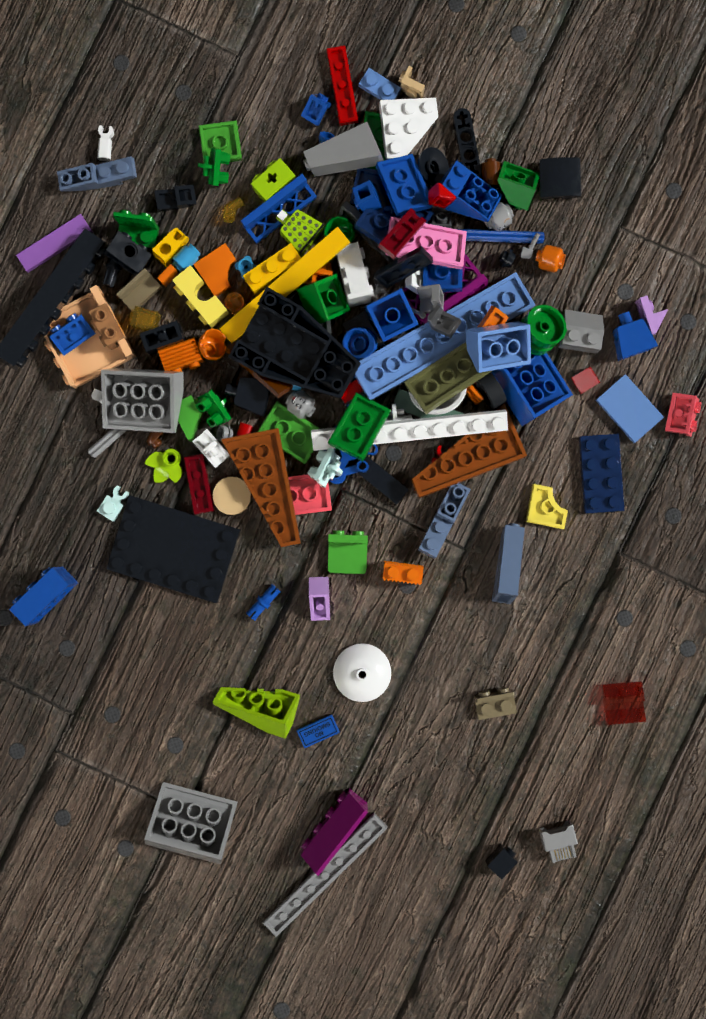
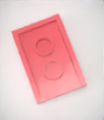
[288,474,332,515]

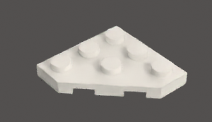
[379,98,438,160]

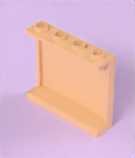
[44,285,136,389]

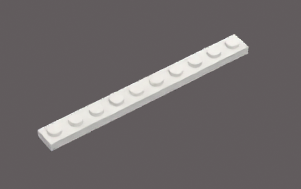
[311,409,508,451]

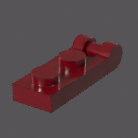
[378,208,427,260]

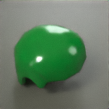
[324,216,355,244]

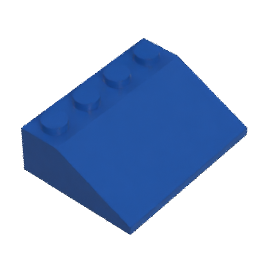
[491,354,573,426]

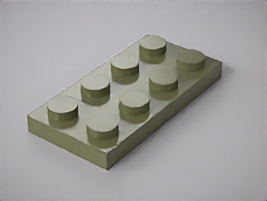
[404,342,492,414]

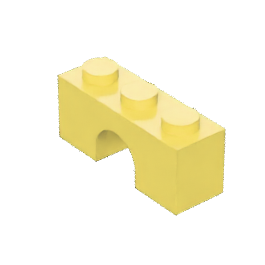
[173,265,229,328]

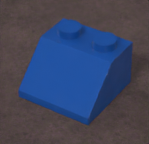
[365,288,419,342]

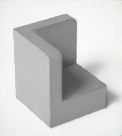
[417,284,444,314]

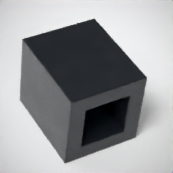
[485,844,518,879]

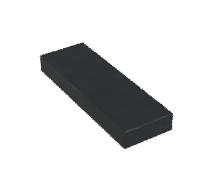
[374,246,433,288]
[354,456,409,505]

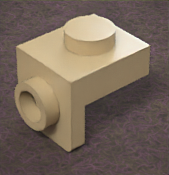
[399,66,425,99]

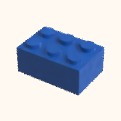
[9,566,78,627]

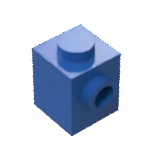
[352,180,382,212]

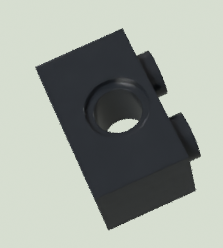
[103,231,151,276]

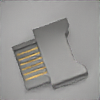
[538,820,578,863]

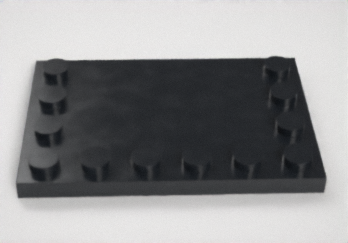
[106,495,241,603]

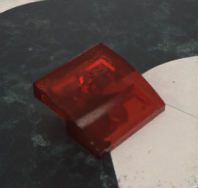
[602,681,646,726]

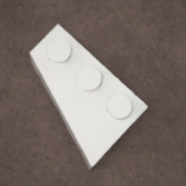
[336,242,374,308]

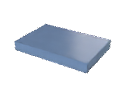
[595,374,664,443]

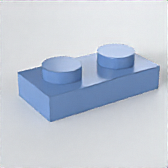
[359,68,401,100]

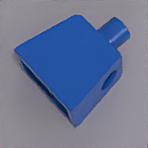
[613,311,658,361]

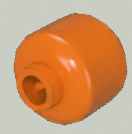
[535,245,566,273]

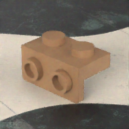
[89,303,124,350]

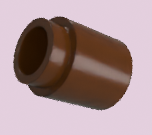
[481,158,500,189]

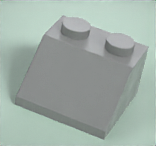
[558,309,604,354]

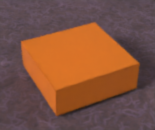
[158,264,179,287]

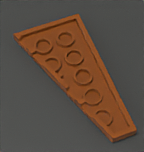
[411,403,527,498]
[221,428,301,547]

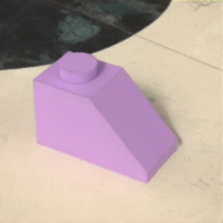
[309,577,330,621]

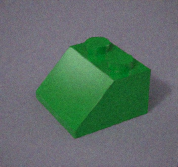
[297,273,351,324]

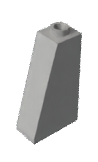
[303,122,384,177]

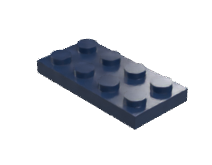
[579,434,625,514]

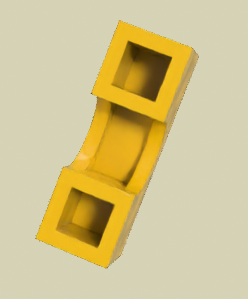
[243,243,301,296]

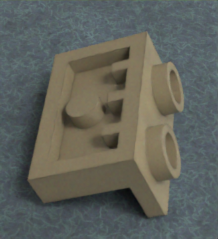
[474,687,517,720]

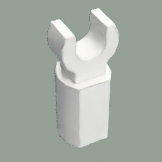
[97,125,114,162]

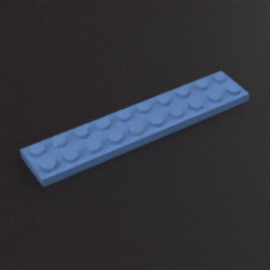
[354,272,535,400]

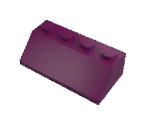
[301,788,368,876]

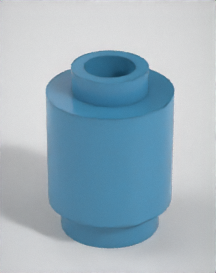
[172,243,201,272]

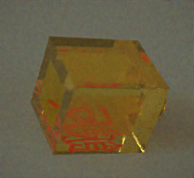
[129,306,161,331]

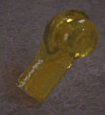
[223,197,244,223]

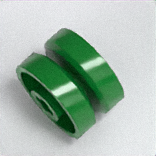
[520,305,567,356]

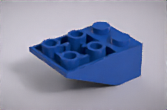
[440,160,503,222]

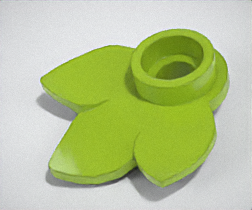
[145,449,182,483]

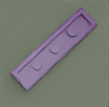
[16,214,93,273]

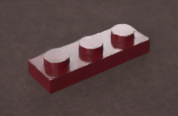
[184,454,214,515]

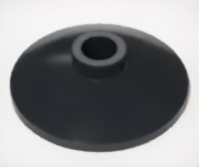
[418,147,449,186]

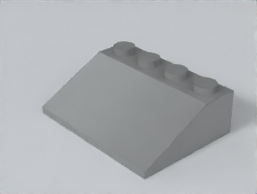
[101,368,184,433]
[144,782,238,864]

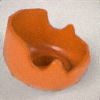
[198,328,226,361]

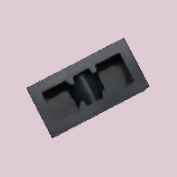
[140,321,185,356]

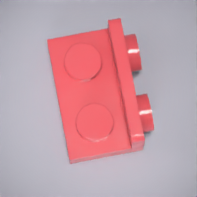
[665,393,701,437]

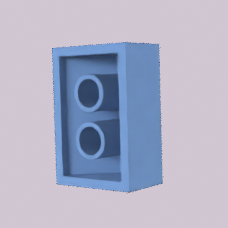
[466,321,531,373]

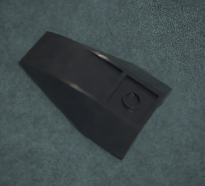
[228,287,361,398]

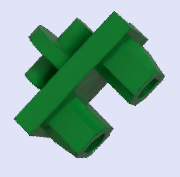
[198,148,230,186]
[195,389,231,428]

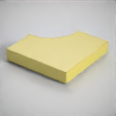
[525,484,568,529]

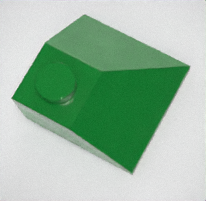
[497,161,540,211]

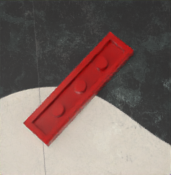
[326,45,358,126]

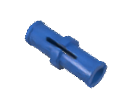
[246,584,281,621]

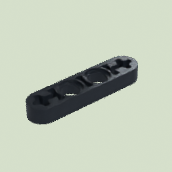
[453,108,481,177]

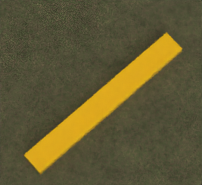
[220,227,351,344]

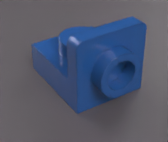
[301,93,332,126]

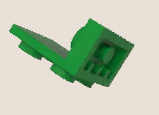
[113,210,159,250]

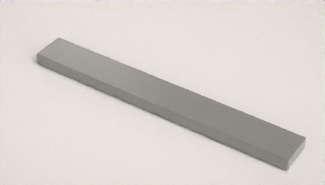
[263,812,388,937]

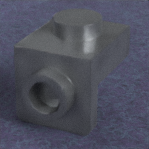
[427,305,461,338]

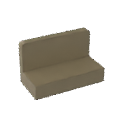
[116,268,162,313]

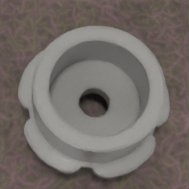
[216,424,233,442]

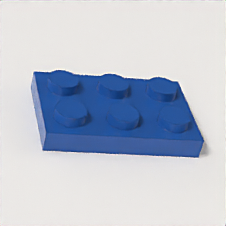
[376,154,433,217]
[423,264,463,292]

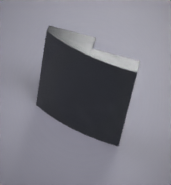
[540,157,582,200]

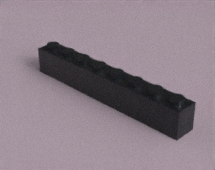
[0,229,106,371]

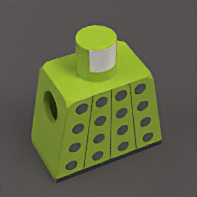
[276,209,324,257]

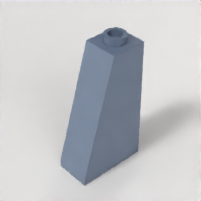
[492,523,525,604]

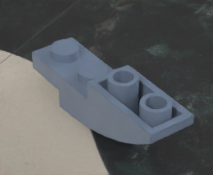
[57,156,137,192]
[418,483,471,559]

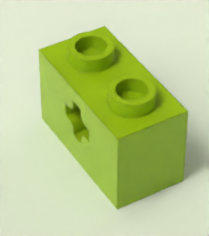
[251,158,296,202]

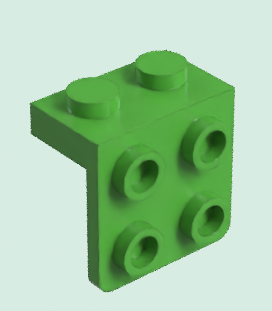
[328,530,368,574]

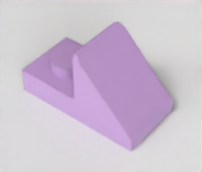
[635,296,668,335]

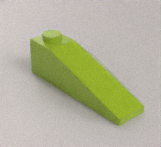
[213,687,300,739]

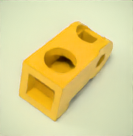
[152,228,189,268]

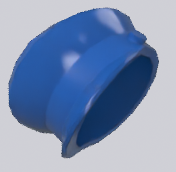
[342,327,377,361]

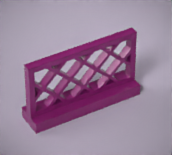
[402,254,488,326]

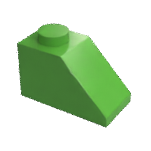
[178,395,203,442]

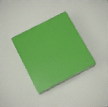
[199,120,242,163]

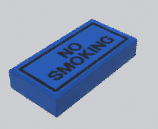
[297,714,340,749]

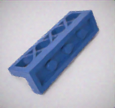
[241,174,317,244]

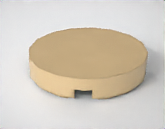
[213,477,252,515]

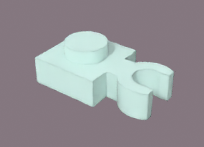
[97,485,129,522]

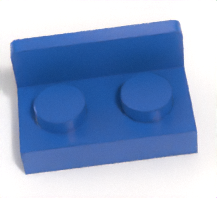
[49,313,96,356]

